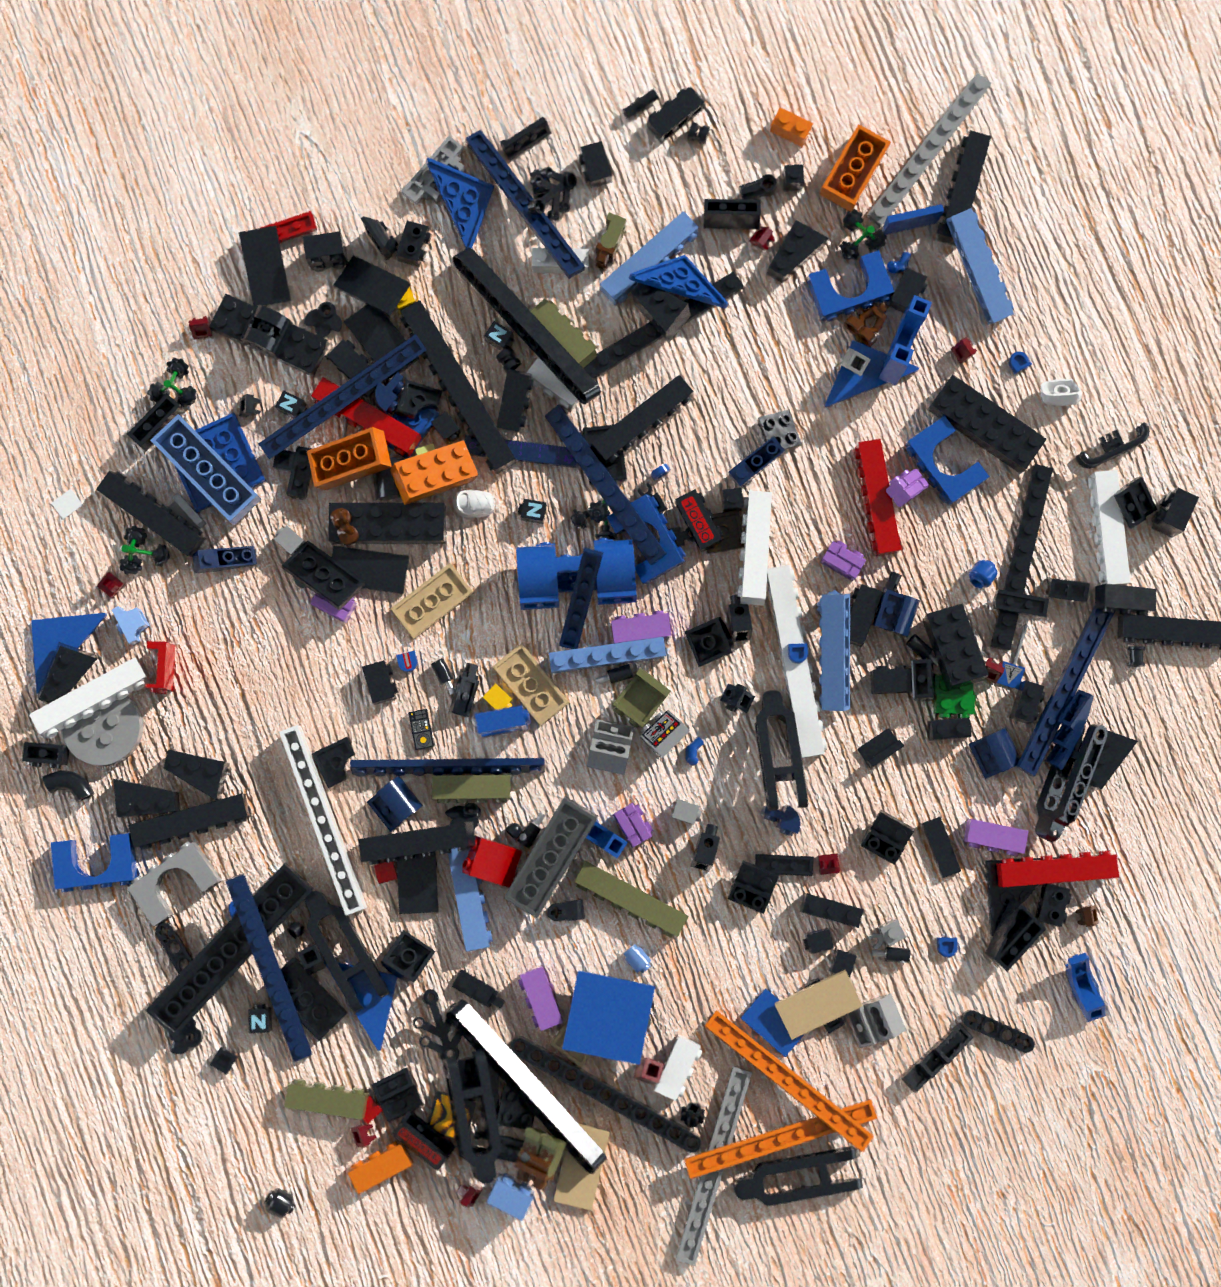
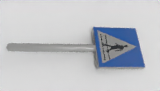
[997,624,1028,690]

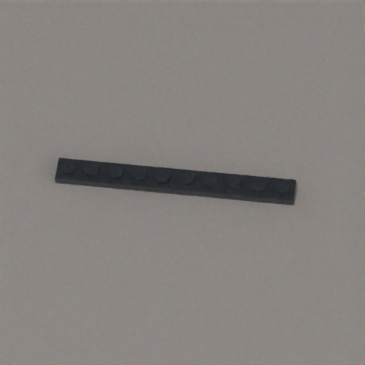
[583,271,744,379]
[990,464,1053,651]

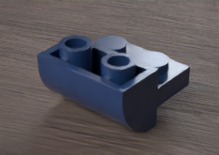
[375,372,404,414]
[873,589,920,637]
[969,727,1020,779]
[367,776,423,832]
[760,805,801,836]

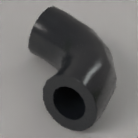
[42,770,95,802]

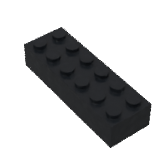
[927,374,1047,474]
[328,503,446,544]

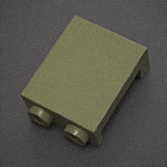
[612,667,671,729]

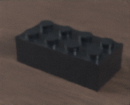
[922,603,989,691]

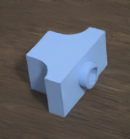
[112,606,150,645]

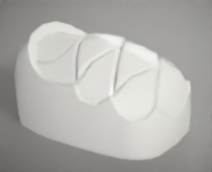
[1040,379,1082,406]
[452,490,494,518]

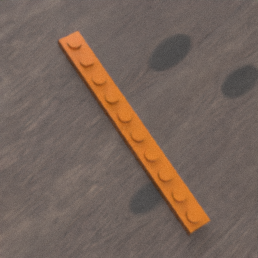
[704,1010,874,1153]
[684,1099,877,1179]

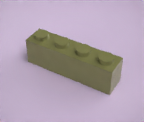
[531,299,597,368]
[432,775,511,803]
[284,1079,369,1120]

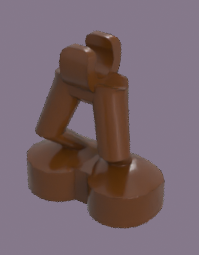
[844,302,889,347]
[331,508,359,546]

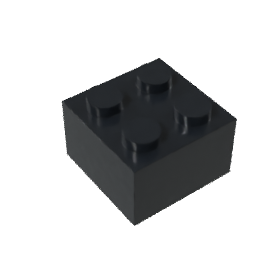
[302,231,348,272]
[1151,488,1199,538]

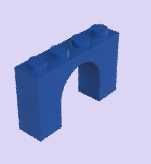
[806,250,894,322]
[878,295,932,386]
[905,416,989,506]
[607,494,686,584]
[475,705,531,738]
[51,833,138,892]

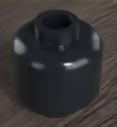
[264,1188,295,1218]

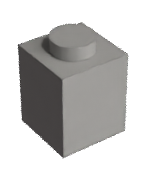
[840,348,871,376]
[274,526,305,555]
[671,799,702,825]

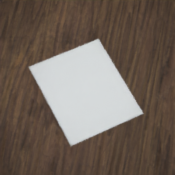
[51,489,83,519]

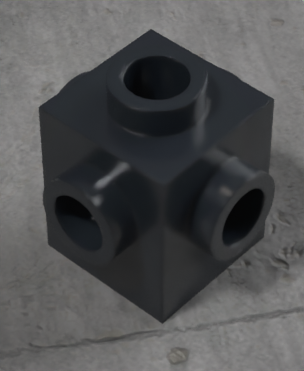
[720,683,755,714]

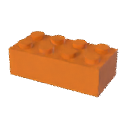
[819,124,891,212]
[307,427,392,490]
[390,440,479,505]

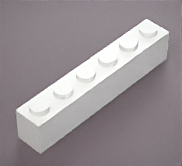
[1088,470,1131,585]
[737,490,772,606]
[29,657,150,739]

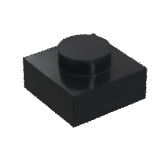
[273,450,295,471]
[210,1047,238,1075]

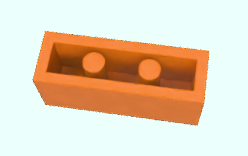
[348,1141,413,1194]

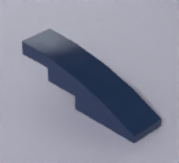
[1045,690,1094,770]

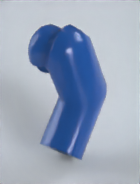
[887,251,912,274]
[685,736,705,766]

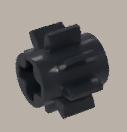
[680,1103,705,1128]

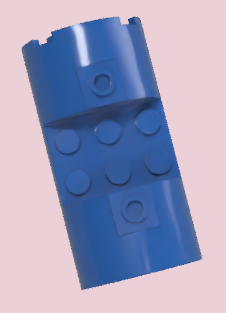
[516,538,637,610]

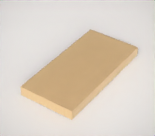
[390,563,474,639]
[492,643,570,727]
[774,970,863,1039]
[553,1123,610,1211]

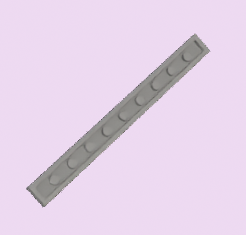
[866,72,992,228]
[676,1066,752,1266]

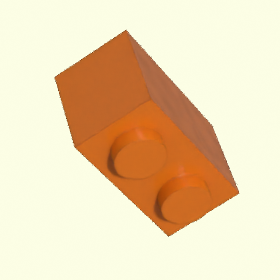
[770,107,813,148]

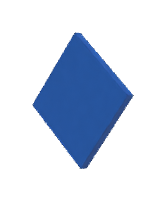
[175,412,266,513]
[562,970,655,1065]

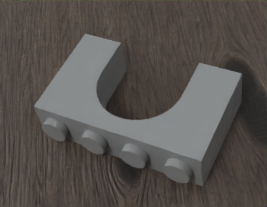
[127,841,222,927]

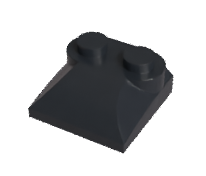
[360,216,398,260]
[685,617,735,667]
[381,930,436,985]

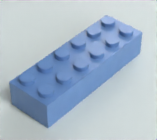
[150,414,262,525]

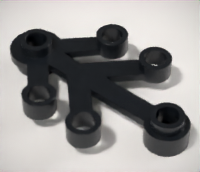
[528,167,577,222]
[412,989,462,1061]

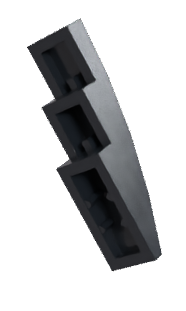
[901,1023,974,1093]

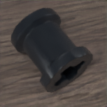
[1127,646,1145,667]

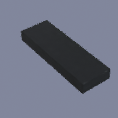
[921,816,961,878]
[755,854,814,876]

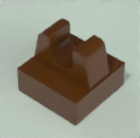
[1076,905,1099,927]

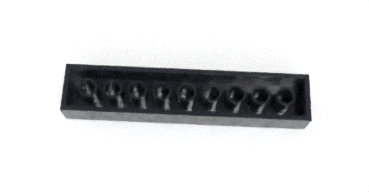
[145,862,314,1037]

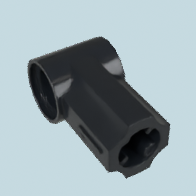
[739,174,777,200]

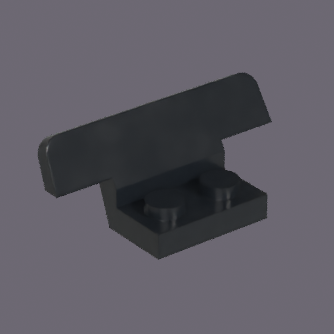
[458,1057,498,1118]

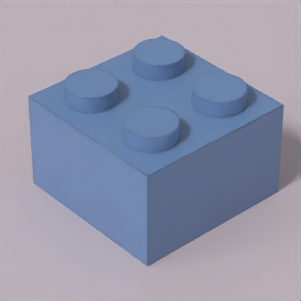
[486,1173,535,1221]

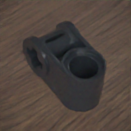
[547,899,585,921]

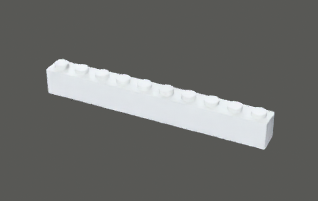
[767,565,827,758]
[279,725,367,915]

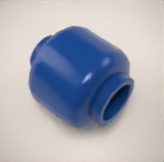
[969,560,998,588]

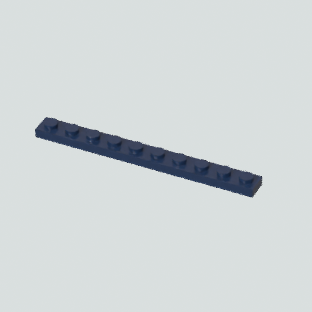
[465,130,585,279]
[258,334,426,460]
[545,404,667,565]
[1016,606,1114,776]
[350,758,545,777]
[225,873,313,1062]

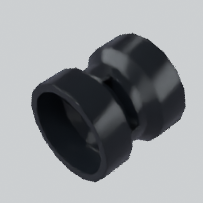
[687,122,710,145]
[496,347,522,374]

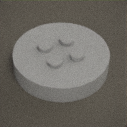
[62,696,143,766]

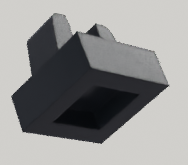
[239,394,261,417]

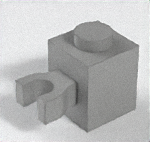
[867,919,907,950]

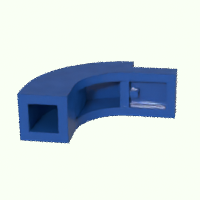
[586,822,628,859]
[1065,952,1106,1022]

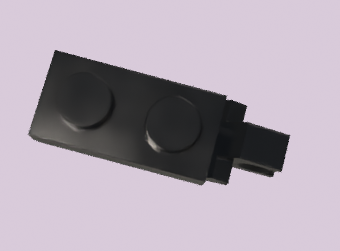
[449,663,479,718]
[451,969,505,1009]

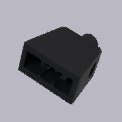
[727,594,753,642]
[690,824,720,872]

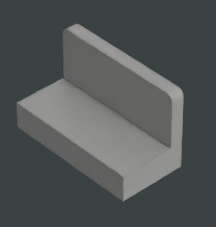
[168,492,207,530]

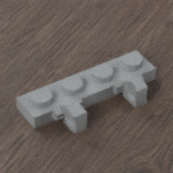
[401,136,465,205]

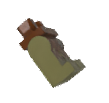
[595,212,627,271]
[514,1127,567,1190]

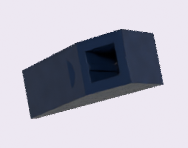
[728,436,785,488]
[192,546,257,574]

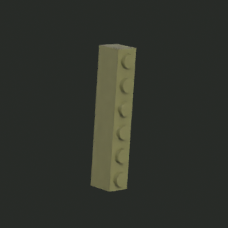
[574,861,689,938]

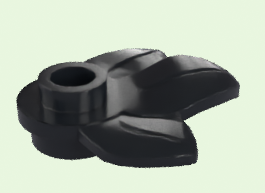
[304,302,342,338]
[445,803,481,829]
[166,1018,203,1054]

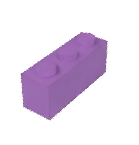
[611,610,671,644]
[963,819,1029,857]
[518,965,563,1031]

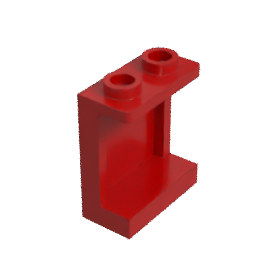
[145,641,175,694]
[462,835,522,888]

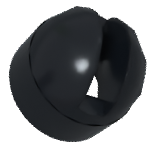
[505,823,522,840]
[287,922,304,940]

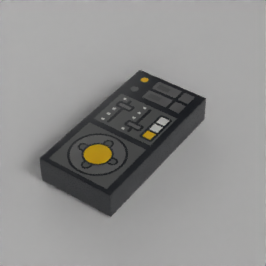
[408,709,435,750]

